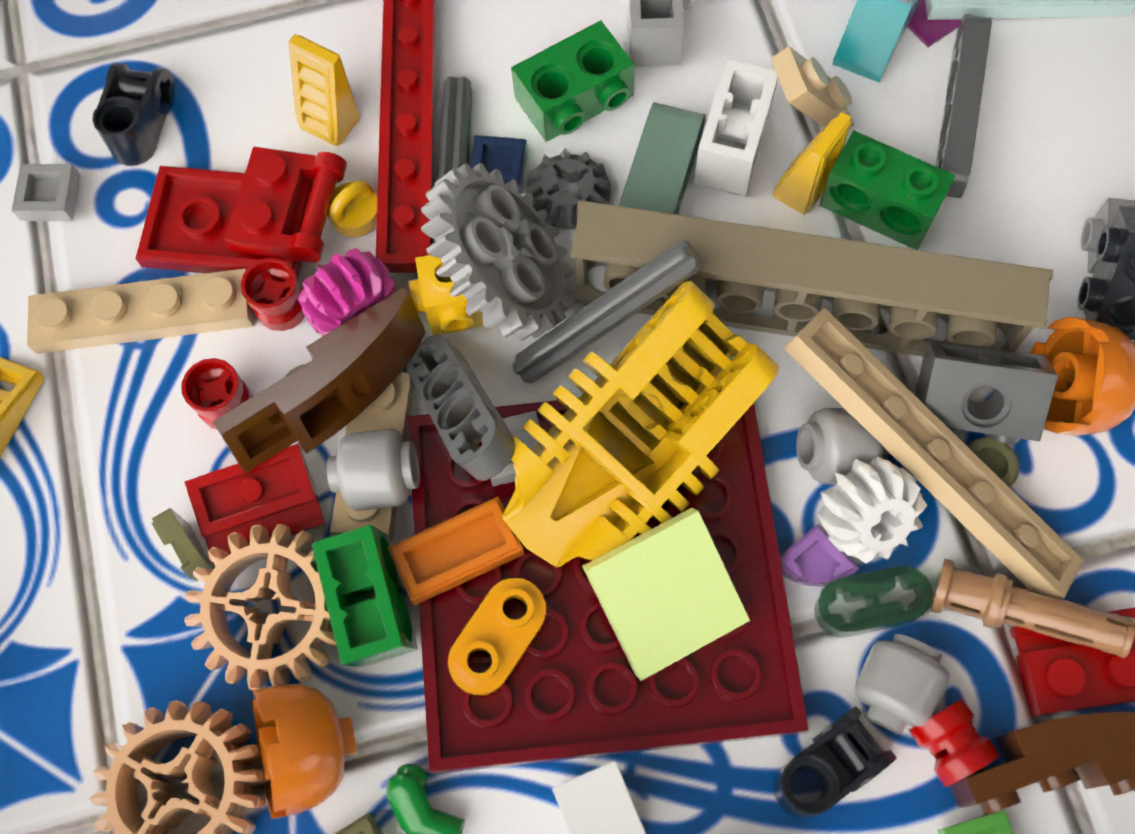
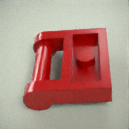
[224,146,347,263]

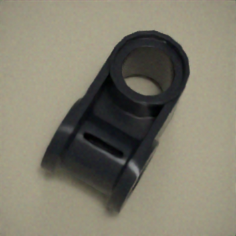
[92,63,175,166]
[774,705,897,818]

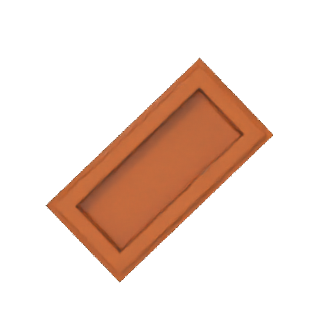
[388,497,525,606]

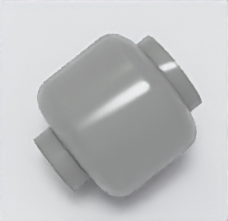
[796,408,889,485]
[327,428,420,511]
[855,634,950,735]

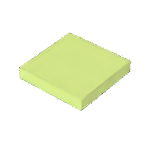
[582,508,750,681]

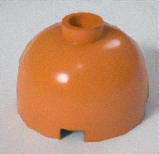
[1030,316,1135,436]
[253,684,356,820]

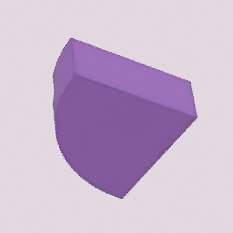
[780,524,859,587]

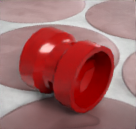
[240,258,305,331]
[181,358,253,430]
[909,698,1000,787]

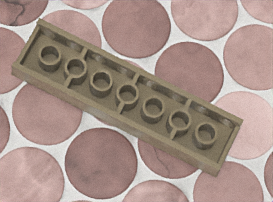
[571,200,1053,357]

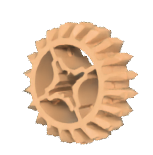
[184,524,336,690]
[88,700,267,834]

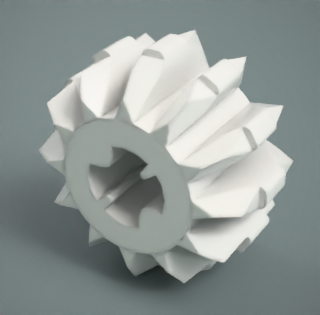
[817,456,928,563]

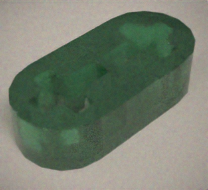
[814,566,933,638]

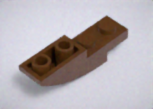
[212,287,426,473]
[950,712,1135,815]

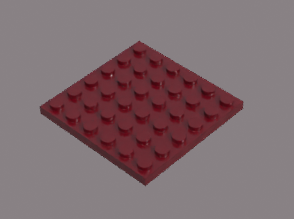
[407,400,809,774]

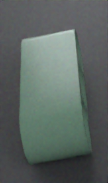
[618,102,706,215]

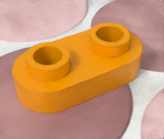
[448,578,546,695]

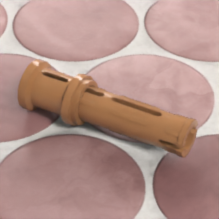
[931,558,1135,658]

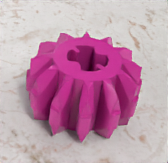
[297,248,397,336]

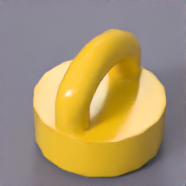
[328,180,377,237]

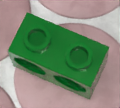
[511,20,635,142]
[819,130,956,250]
[311,524,418,667]

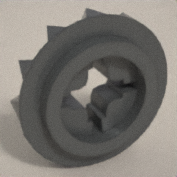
[525,148,611,229]

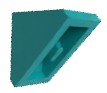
[832,0,920,83]

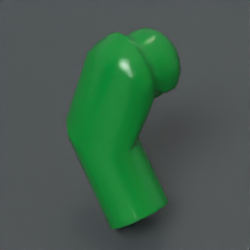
[386,763,465,834]

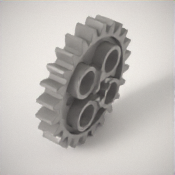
[421,163,575,341]

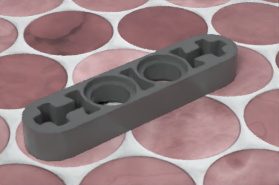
[935,14,992,199]
[407,334,515,481]

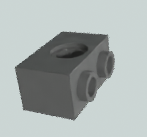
[915,339,1058,444]

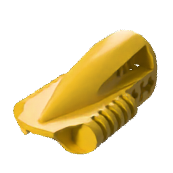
[502,281,779,568]

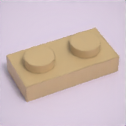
[771,46,855,128]

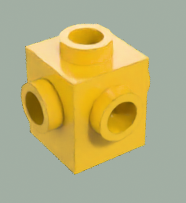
[409,254,484,335]

